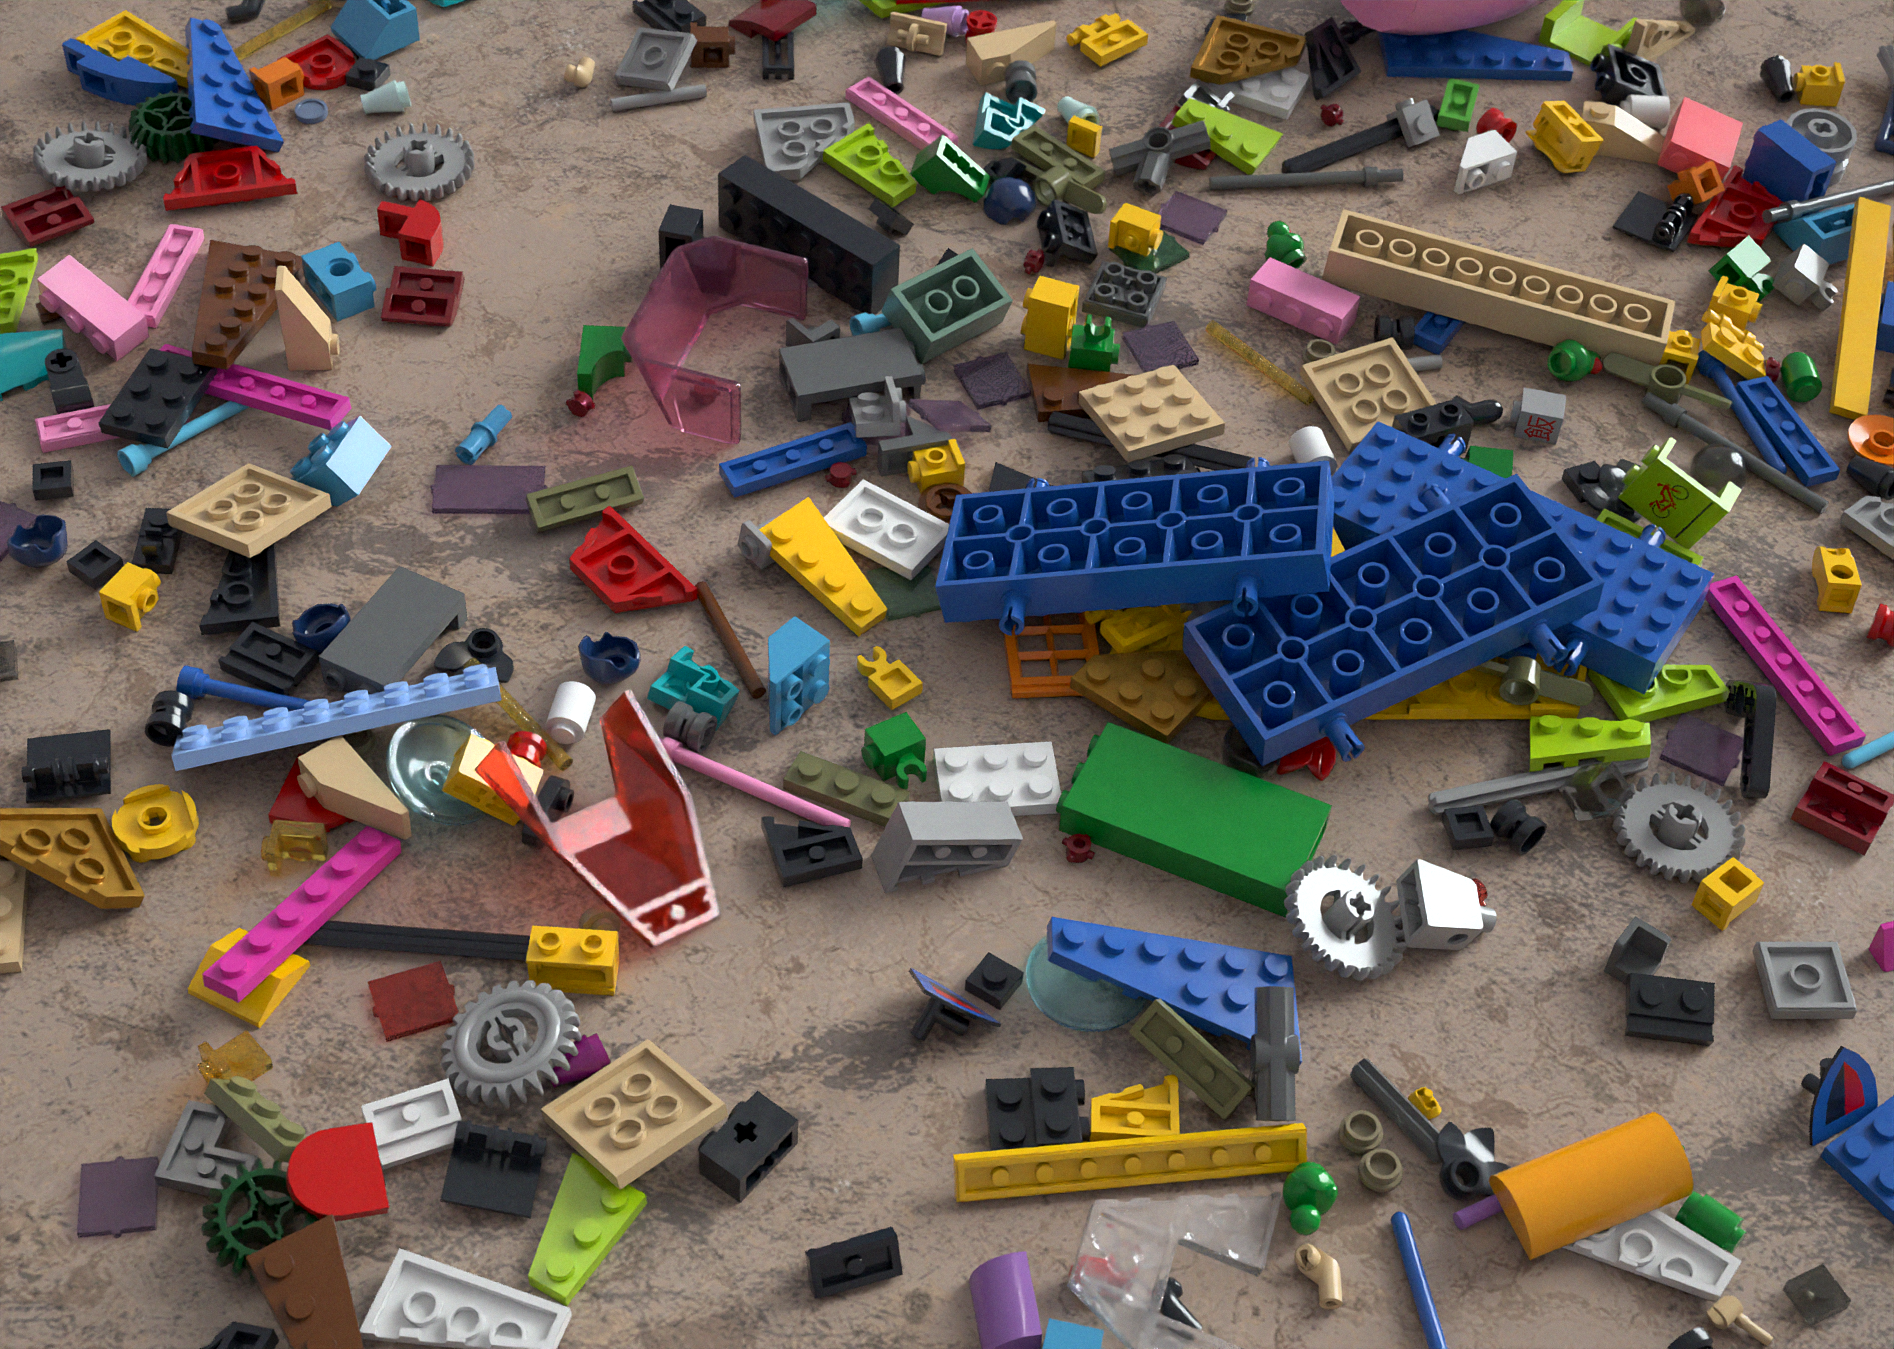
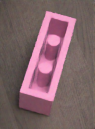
[37,255,149,361]
[1246,258,1360,345]

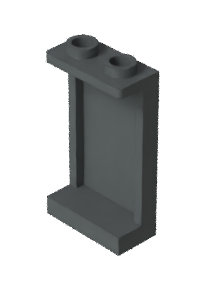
[779,328,926,422]
[319,566,468,694]

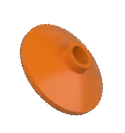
[1847,415,1894,467]

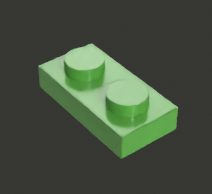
[1437,78,1480,132]

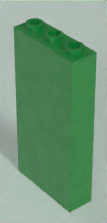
[1056,722,1332,918]

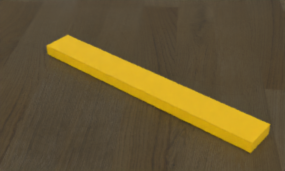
[1829,196,1891,420]
[953,1123,1307,1202]

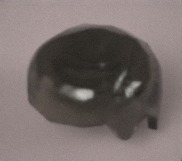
[1678,0,1726,27]
[1690,444,1746,492]
[1221,725,1282,779]

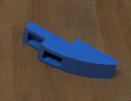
[62,38,179,106]

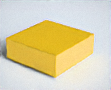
[1066,115,1102,158]

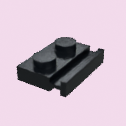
[632,0,706,33]
[218,622,319,696]
[1625,973,1715,1046]

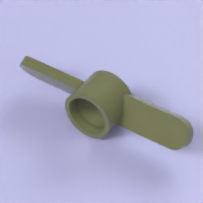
[1013,157,1107,214]
[1603,353,1732,409]
[1471,656,1593,706]

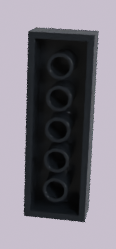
[718,155,900,315]

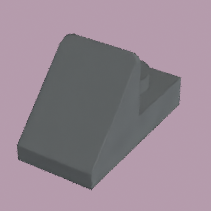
[877,417,952,477]

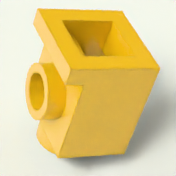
[1793,62,1845,107]
[1108,203,1163,257]
[1708,276,1763,331]
[1659,330,1701,384]
[907,439,965,494]
[99,562,161,632]
[1691,857,1764,931]

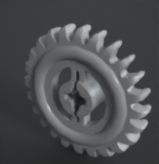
[32,121,147,192]
[364,122,475,202]
[1612,772,1746,883]
[1284,855,1407,981]
[440,980,582,1108]

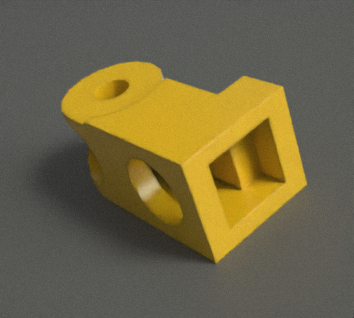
[1812,546,1862,613]

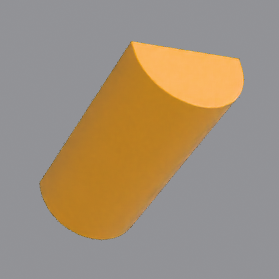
[1488,1112,1693,1260]

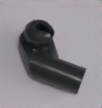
[225,0,265,23]
[1453,395,1503,426]
[1151,1277,1203,1342]

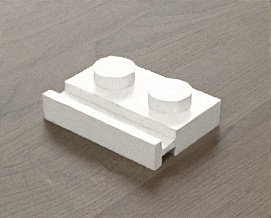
[361,1079,462,1170]

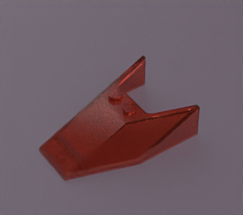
[474,689,720,949]

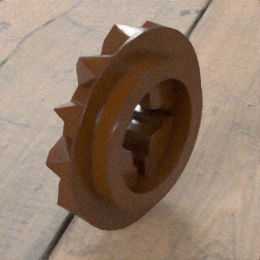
[918,483,972,524]

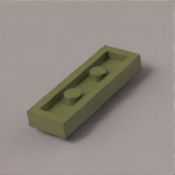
[1011,125,1105,189]
[525,465,644,533]
[783,751,910,827]
[1128,998,1256,1120]
[204,1076,307,1162]

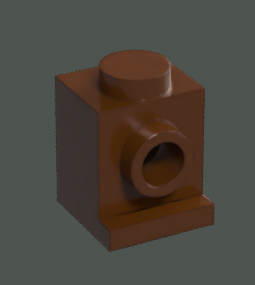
[690,23,735,68]

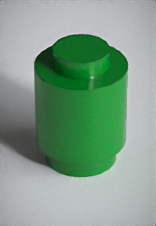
[1780,352,1822,403]
[1675,1191,1747,1254]

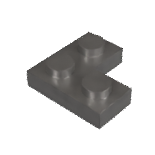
[154,1100,258,1204]

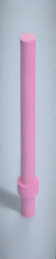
[631,728,851,827]

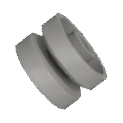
[1786,108,1857,187]

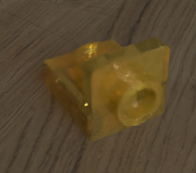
[261,820,329,877]
[198,1030,273,1084]

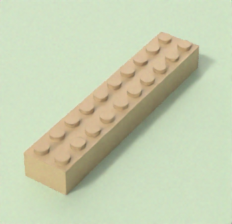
[1322,209,1675,367]

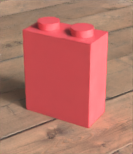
[1657,97,1743,181]

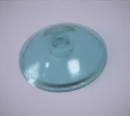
[386,714,488,826]
[1026,935,1148,1032]

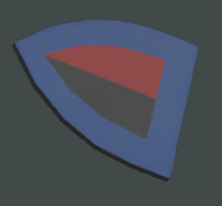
[909,968,1001,1041]
[1801,1046,1878,1146]

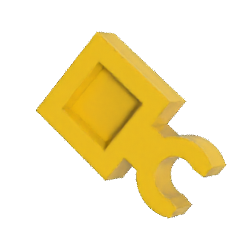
[857,646,923,710]

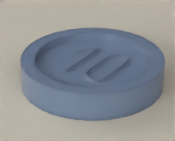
[294,98,328,124]

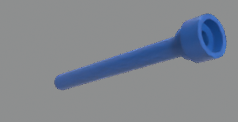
[1696,350,1787,474]
[176,665,310,712]
[1391,1212,1448,1349]

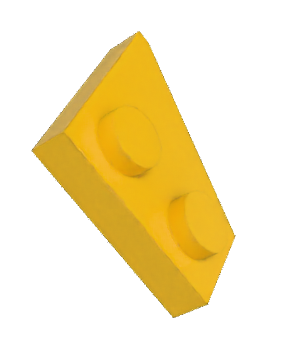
[1090,1074,1180,1142]

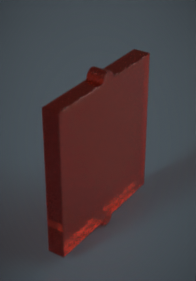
[368,961,459,1042]

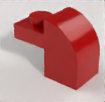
[377,200,444,267]

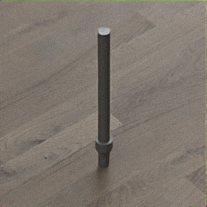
[1209,166,1404,190]
[1762,179,1894,223]
[1642,392,1829,514]

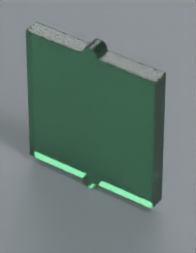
[1109,228,1190,274]
[867,564,941,622]

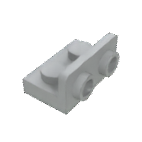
[849,376,906,438]

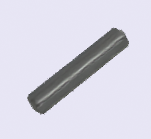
[1350,1058,1441,1163]

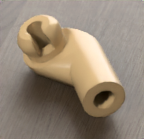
[564,57,595,88]
[1294,1244,1343,1309]

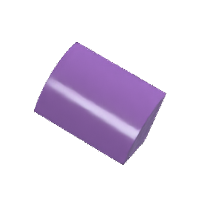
[969,1251,1042,1349]

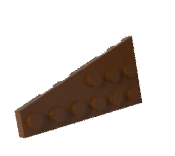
[192,240,304,370]

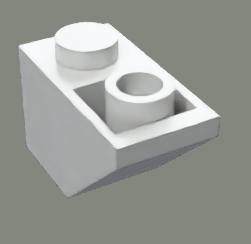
[1454,130,1517,194]

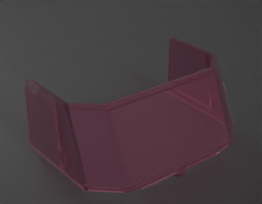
[621,236,808,444]

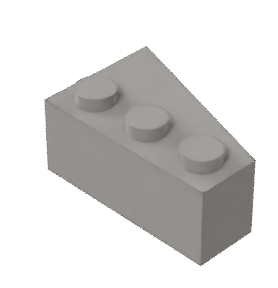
[871,801,1023,893]

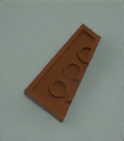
[1026,363,1136,422]
[246,1213,364,1349]

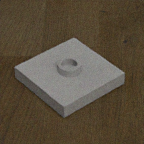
[614,27,697,91]
[1752,942,1857,1019]

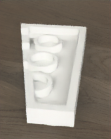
[1562,1209,1742,1303]
[360,1249,572,1349]

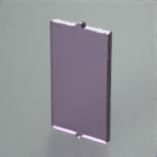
[430,465,547,514]

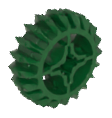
[128,90,219,164]
[201,1158,320,1284]

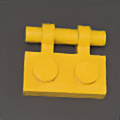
[1066,13,1148,67]
[1700,309,1766,380]
[1085,604,1186,654]

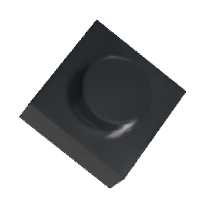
[346,57,390,92]
[868,198,914,235]
[32,460,74,501]
[1561,460,1601,503]
[66,540,124,590]
[1442,805,1494,850]
[965,952,1024,1010]

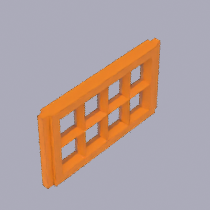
[1002,612,1100,698]

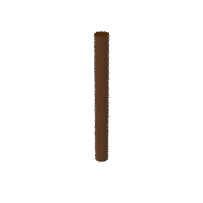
[695,581,766,699]

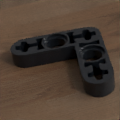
[1724,679,1776,799]

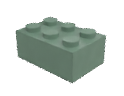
[881,248,1013,364]

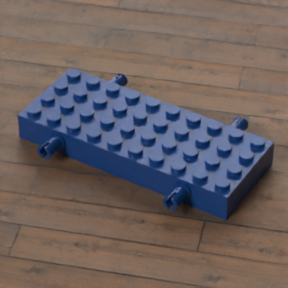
[1331,421,1715,695]
[935,457,1335,636]
[1183,474,1605,766]

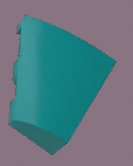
[972,92,1045,149]
[0,329,67,401]
[647,646,740,731]

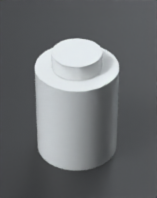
[1620,95,1670,129]
[1289,426,1337,475]
[545,681,596,744]

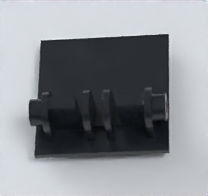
[1613,191,1699,253]
[21,729,111,803]
[440,1120,547,1219]

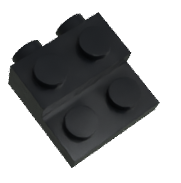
[1590,44,1668,107]
[985,1067,1089,1151]

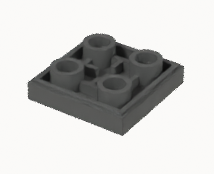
[1082,261,1167,329]

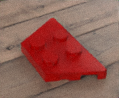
[163,146,297,211]
[1687,165,1783,248]
[569,506,697,613]

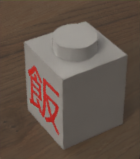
[1510,387,1566,444]

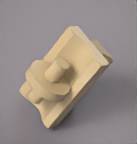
[887,12,947,56]

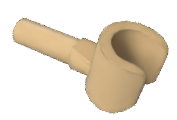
[1706,1295,1773,1346]

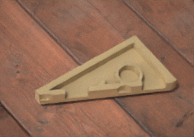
[1624,19,1696,61]

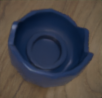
[983,177,1036,225]
[7,514,68,568]
[292,603,351,655]
[578,632,641,684]

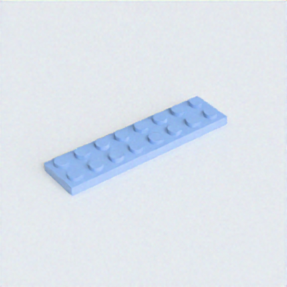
[171,664,502,771]

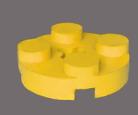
[112,784,199,863]

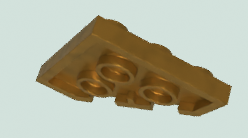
[1190,15,1306,85]
[1070,650,1214,744]
[0,808,145,909]

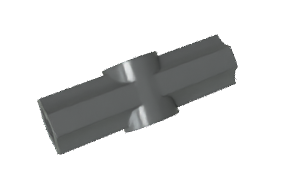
[1109,120,1211,197]
[1248,986,1300,1121]

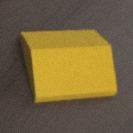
[187,927,310,1028]

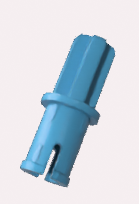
[455,405,512,465]

